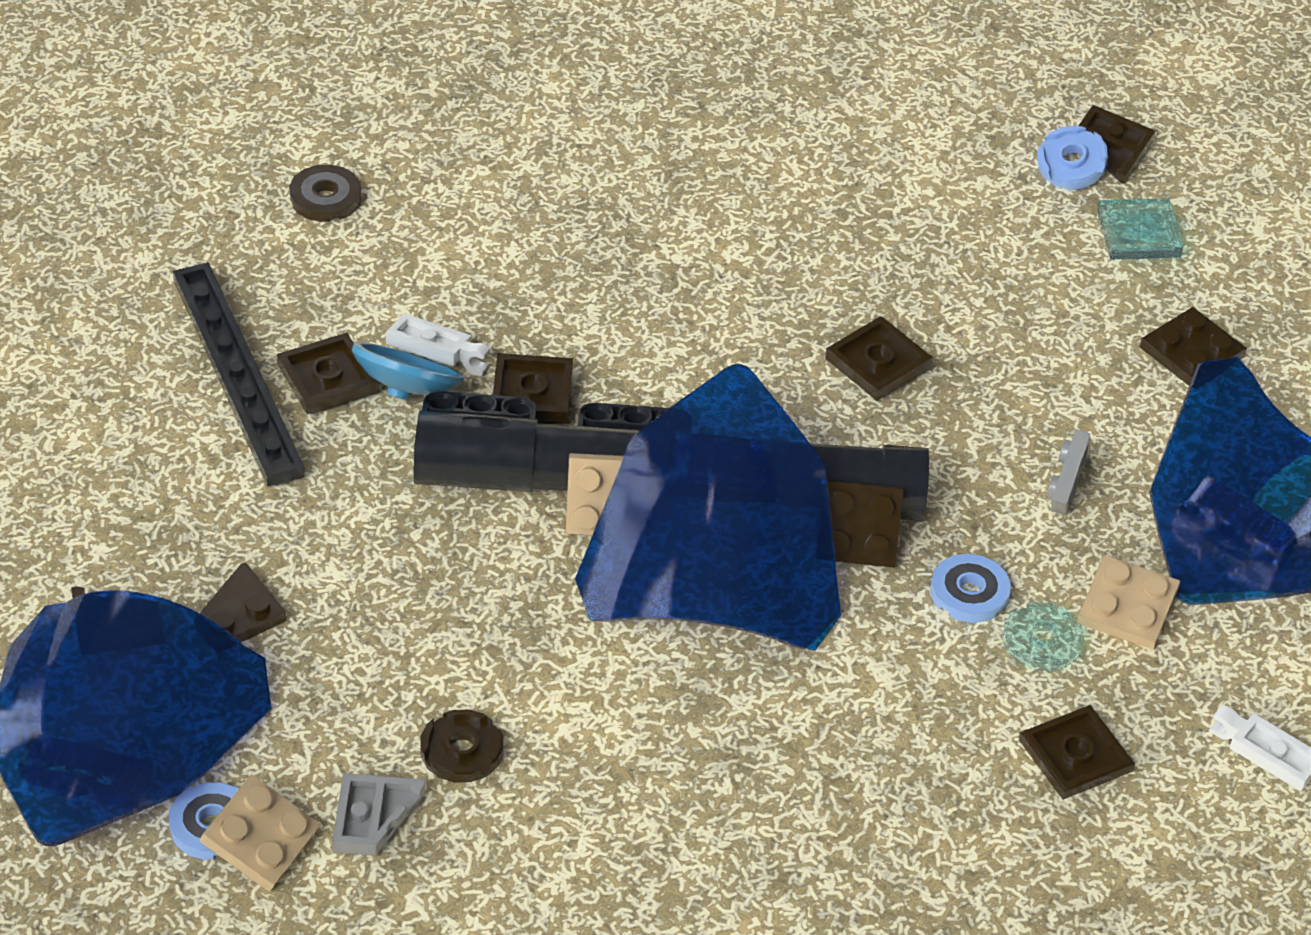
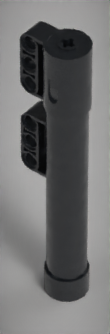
[413,391,929,521]

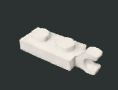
[386,313,490,376]
[1209,705,1311,791]

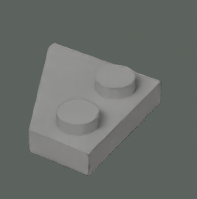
[1046,429,1090,516]
[332,773,425,856]

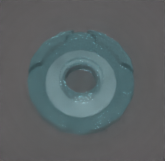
[1003,602,1084,671]

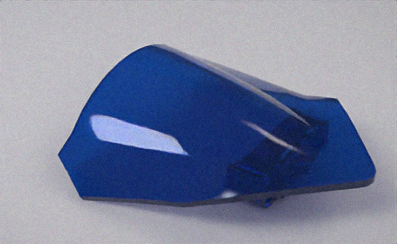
[1149,357,1311,605]
[575,364,841,651]
[0,590,272,846]

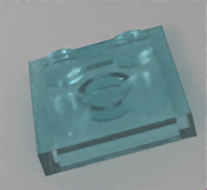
[1097,198,1183,260]

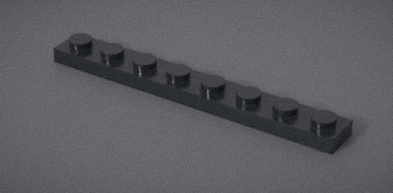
[173,262,305,487]

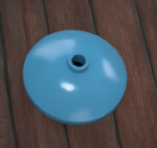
[352,342,464,400]

